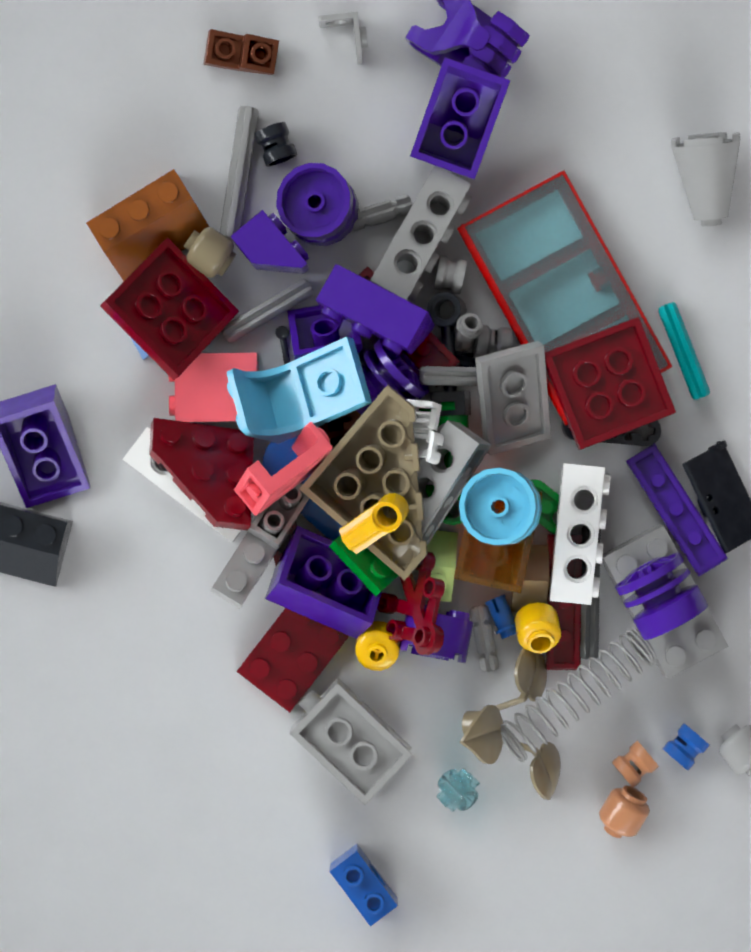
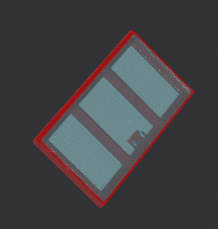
[457,170,673,426]

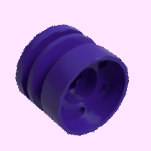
[357,339,429,415]
[615,552,709,640]

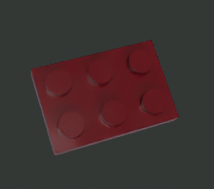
[236,608,349,713]

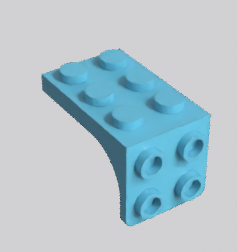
[227,337,372,444]

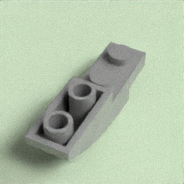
[211,483,309,609]

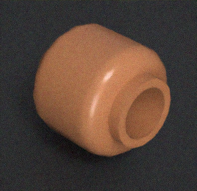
[599,785,650,838]

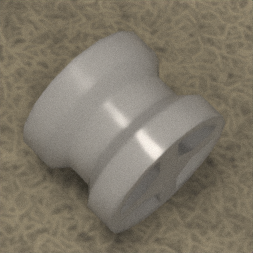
[434,255,467,294]

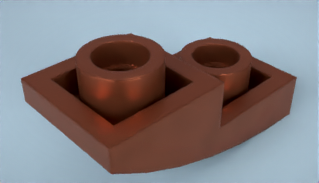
[203,29,279,75]

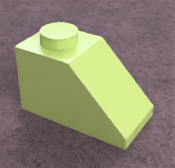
[426,530,458,602]

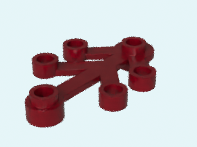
[377,552,445,656]

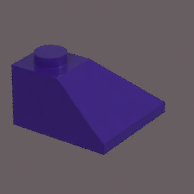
[287,305,363,360]

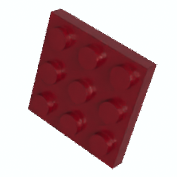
[100,237,239,380]
[545,317,676,450]

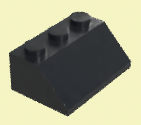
[0,502,73,587]

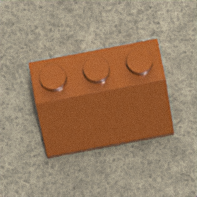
[86,169,210,281]

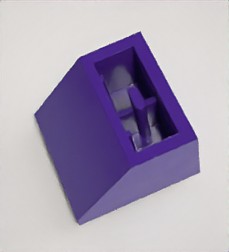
[230,210,309,274]

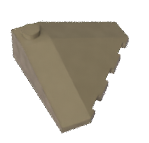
[299,384,428,580]

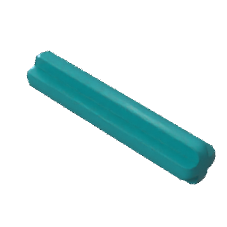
[658,302,710,400]

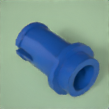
[485,594,516,639]

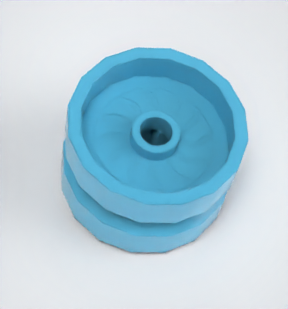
[459,467,542,545]

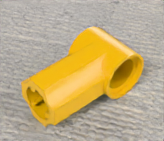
[339,493,409,554]

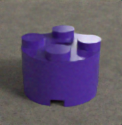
[399,604,474,663]

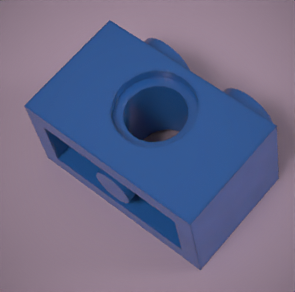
[329,844,398,926]

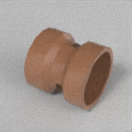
[612,741,659,788]

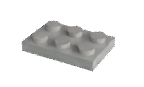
[475,341,551,455]

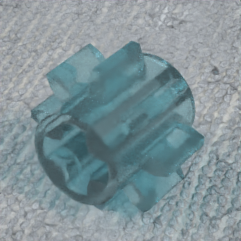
[436,768,480,812]

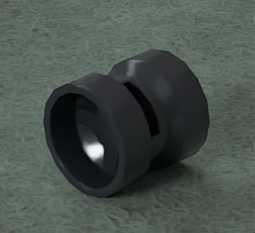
[254,122,297,167]

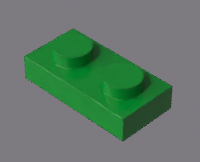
[329,535,399,596]

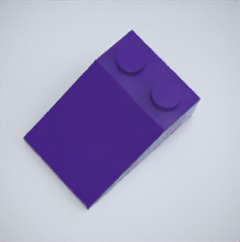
[410,57,510,180]
[0,384,91,508]

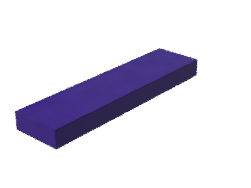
[626,443,728,577]

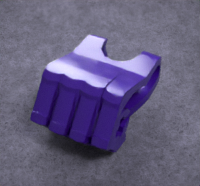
[405,0,530,78]

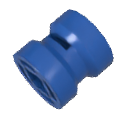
[662,723,710,771]

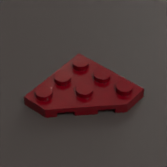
[149,418,254,531]

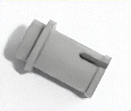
[455,313,483,351]

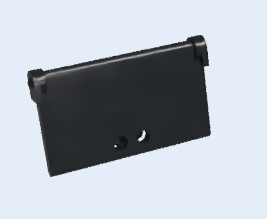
[682,440,751,554]

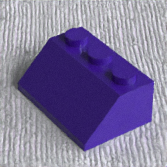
[316,264,435,355]
[265,526,382,639]

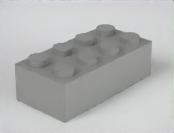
[602,524,729,679]

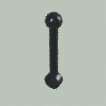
[275,326,290,365]

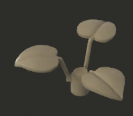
[460,648,561,800]

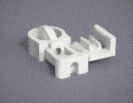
[406,399,444,465]

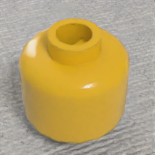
[514,602,561,653]
[355,621,400,671]

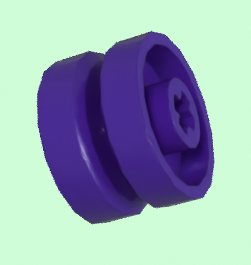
[276,163,359,246]

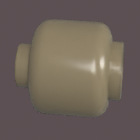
[184,227,237,278]

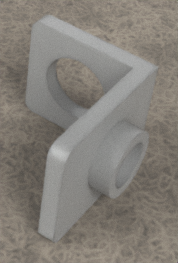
[319,12,368,64]

